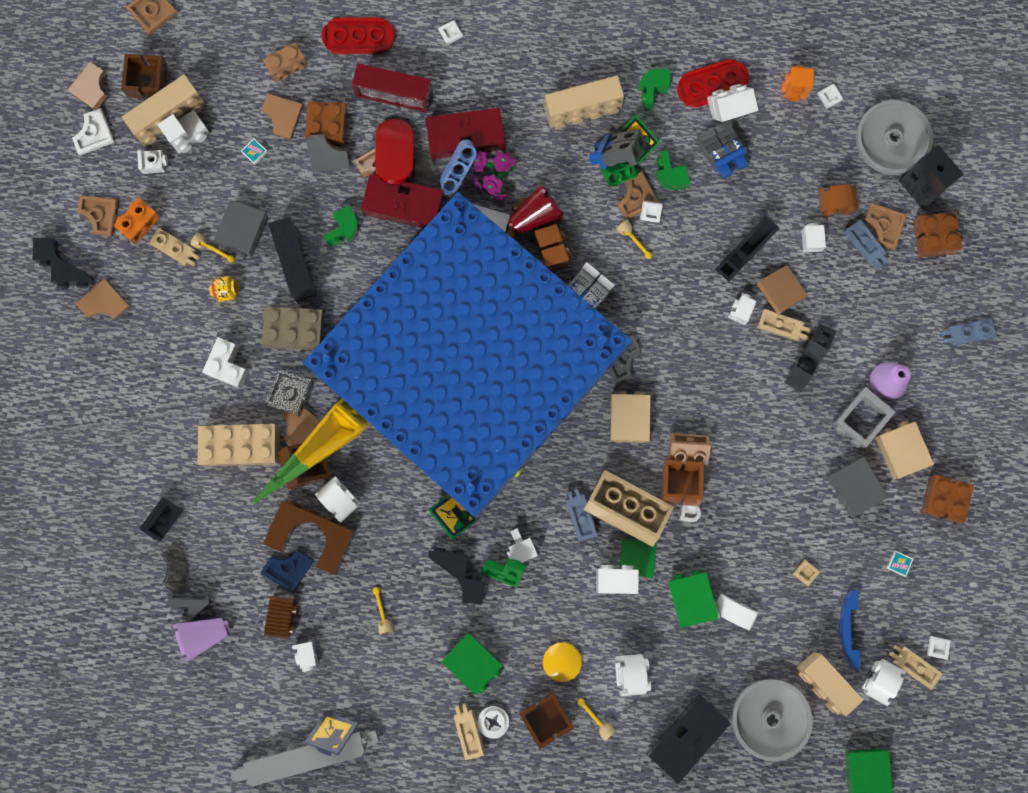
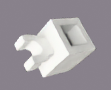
[507,528,538,563]

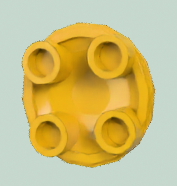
[543,643,582,682]

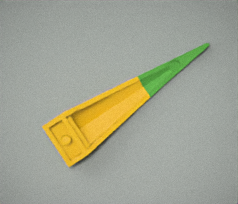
[252,399,371,505]

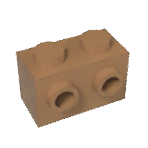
[263,42,307,83]
[668,433,711,466]

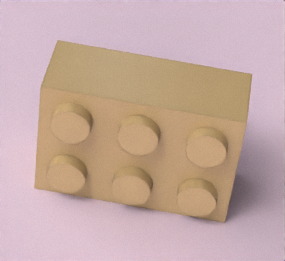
[797,652,863,716]

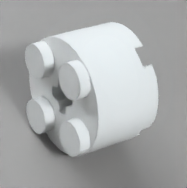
[315,476,360,522]
[615,654,651,696]
[862,659,906,706]

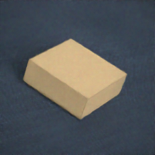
[793,559,820,587]

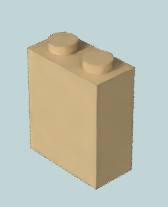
[610,391,650,443]
[875,420,934,480]

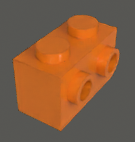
[780,65,814,102]
[114,198,161,245]

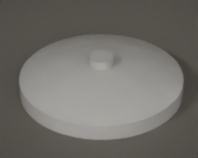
[856,100,933,175]
[732,679,813,761]

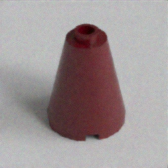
[508,184,563,234]

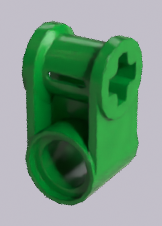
[600,162,639,187]

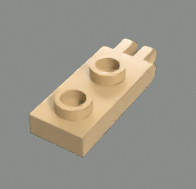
[149,228,200,267]
[757,309,811,341]
[889,645,943,690]
[454,703,486,760]

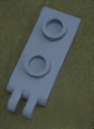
[844,219,888,269]
[941,319,996,346]
[565,487,598,542]

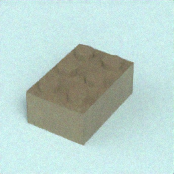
[262,307,325,351]

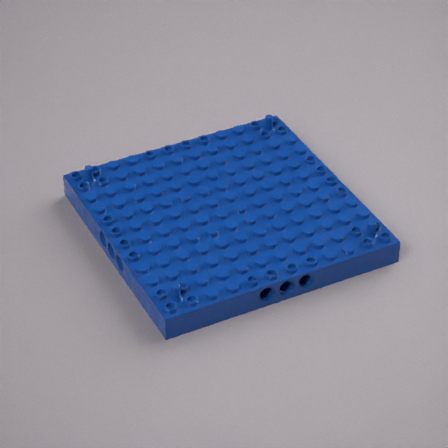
[303,192,632,519]

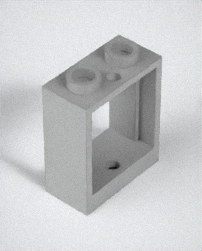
[833,387,895,449]

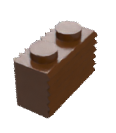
[264,596,298,639]

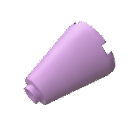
[870,362,911,400]
[172,618,230,662]

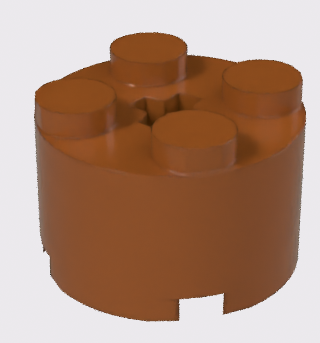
[818,184,859,217]

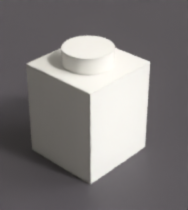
[802,223,826,252]

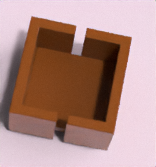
[305,101,348,146]
[913,212,963,258]
[534,224,571,273]
[661,460,704,506]
[921,474,974,524]

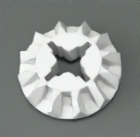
[478,706,509,739]

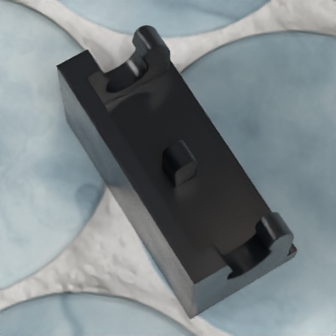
[139,497,184,542]

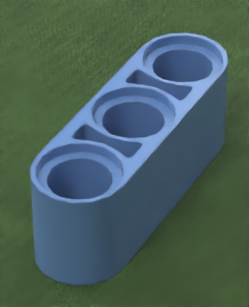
[440,140,477,194]

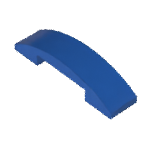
[839,590,860,670]

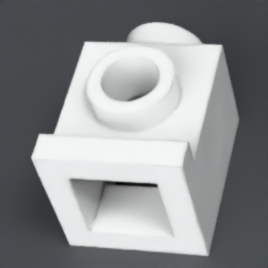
[137,150,168,174]
[728,293,756,325]
[292,641,318,672]

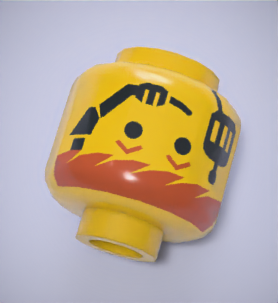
[209,276,240,302]

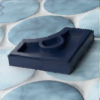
[261,550,314,593]

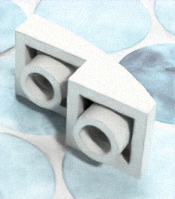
[717,594,759,630]

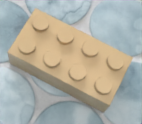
[122,75,205,146]
[544,75,624,129]
[198,424,280,467]
[584,470,674,547]

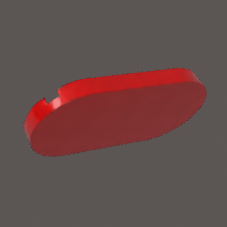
[321,17,395,54]
[677,59,749,108]
[375,119,413,184]

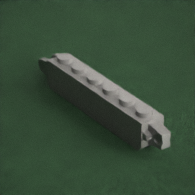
[230,729,379,786]

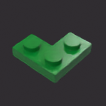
[481,558,526,588]

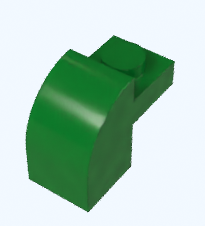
[638,69,671,110]
[655,150,690,190]
[323,205,359,246]

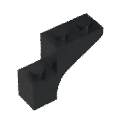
[715,216,780,282]
[32,237,94,289]
[784,323,836,392]
[428,547,485,605]

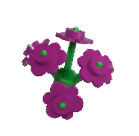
[472,151,515,202]

